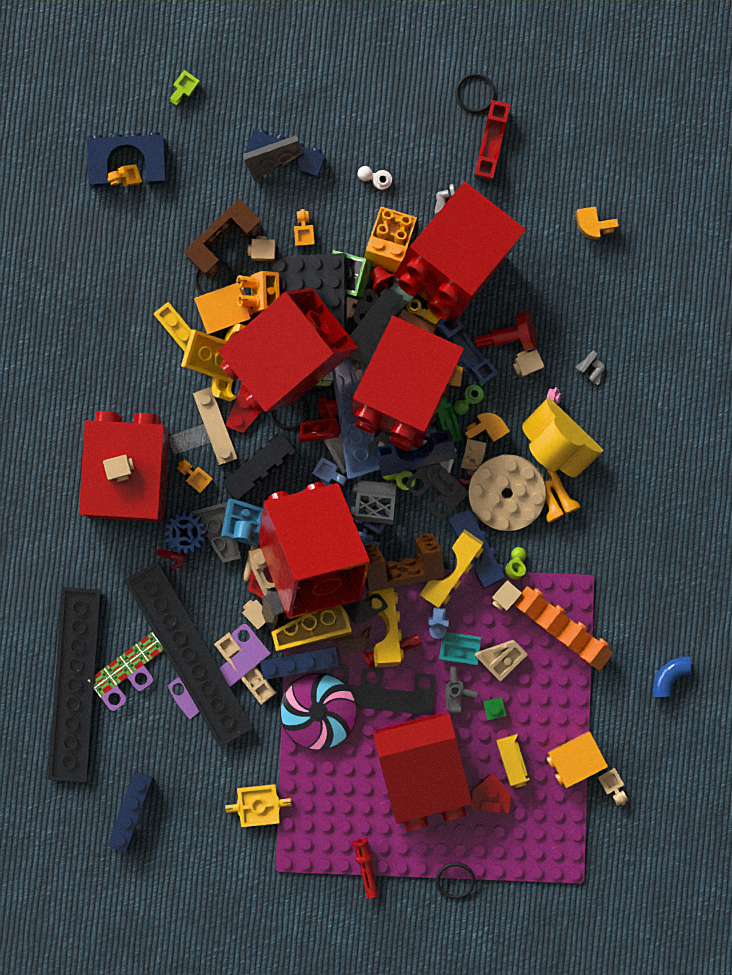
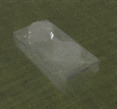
[168,424,211,455]

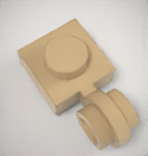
[597,768,628,806]

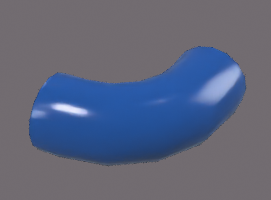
[653,656,691,697]

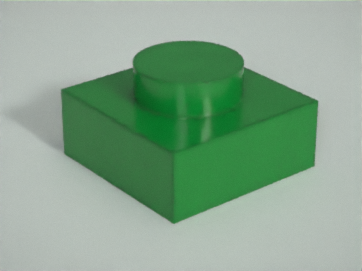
[483,697,506,720]

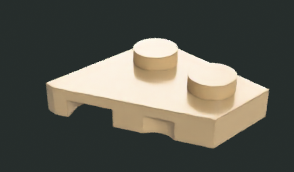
[474,640,528,681]

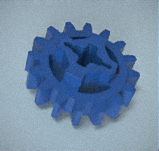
[165,512,207,554]

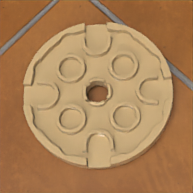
[469,455,546,531]

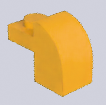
[575,207,618,240]
[465,413,510,443]

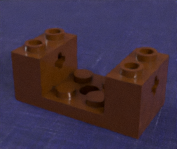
[184,198,262,279]
[364,534,445,592]

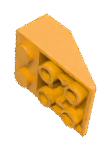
[364,207,417,273]

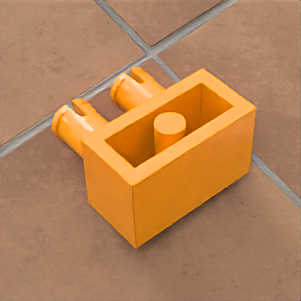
[236,271,280,313]

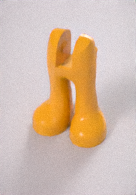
[538,467,581,523]

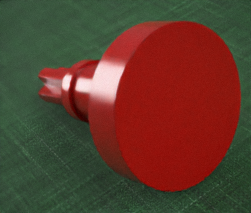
[475,311,537,351]

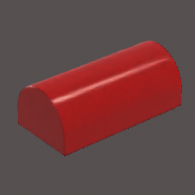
[298,418,340,443]

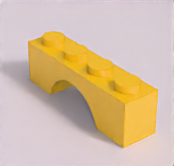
[420,529,484,608]
[368,588,404,667]

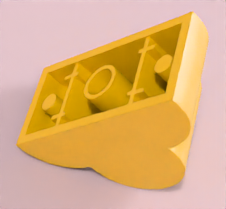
[522,397,604,477]

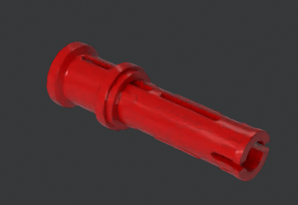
[363,633,422,669]
[352,838,379,898]

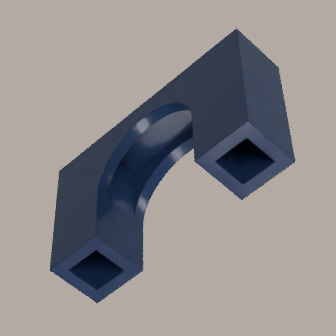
[87,132,167,187]

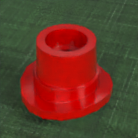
[369,266,396,293]
[318,397,338,419]

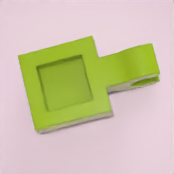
[170,70,200,106]

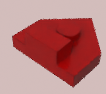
[470,773,511,813]

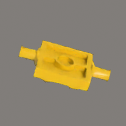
[225,784,292,827]

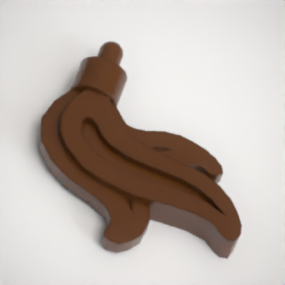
[333,627,370,655]

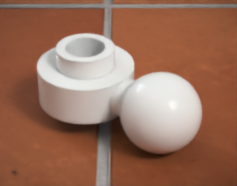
[358,166,392,190]

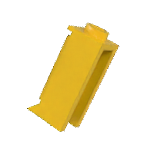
[496,734,529,788]

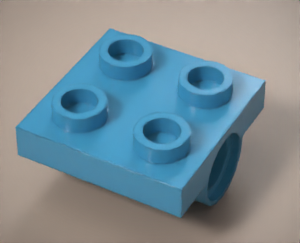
[221,498,263,547]

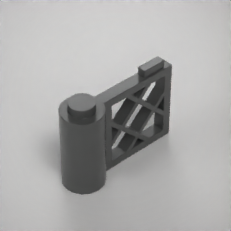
[351,480,397,524]

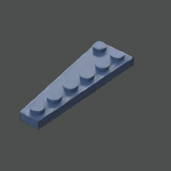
[332,358,380,479]

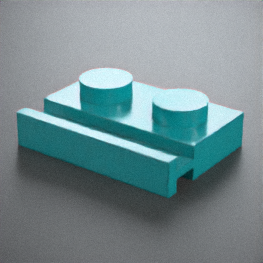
[439,632,481,665]

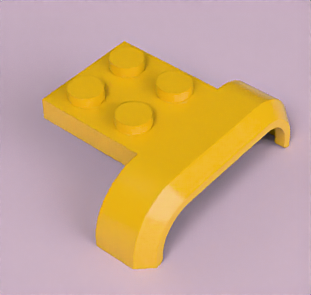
[181,324,245,402]

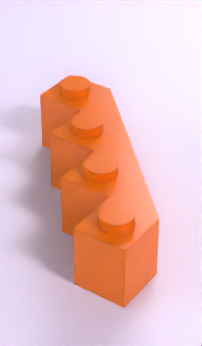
[513,586,613,671]

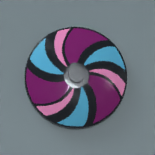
[280,673,357,750]

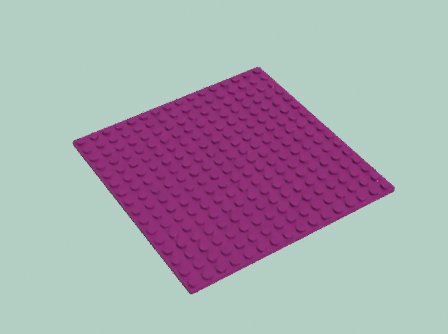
[276,569,594,883]

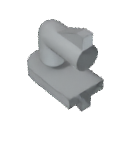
[434,184,456,214]
[576,351,605,385]

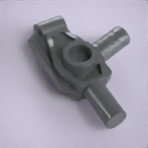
[445,666,478,714]

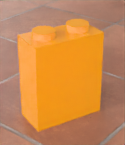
[194,283,253,334]
[546,731,608,788]

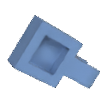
[312,457,347,486]

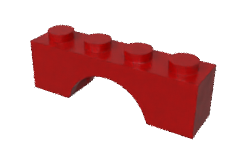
[474,100,510,182]

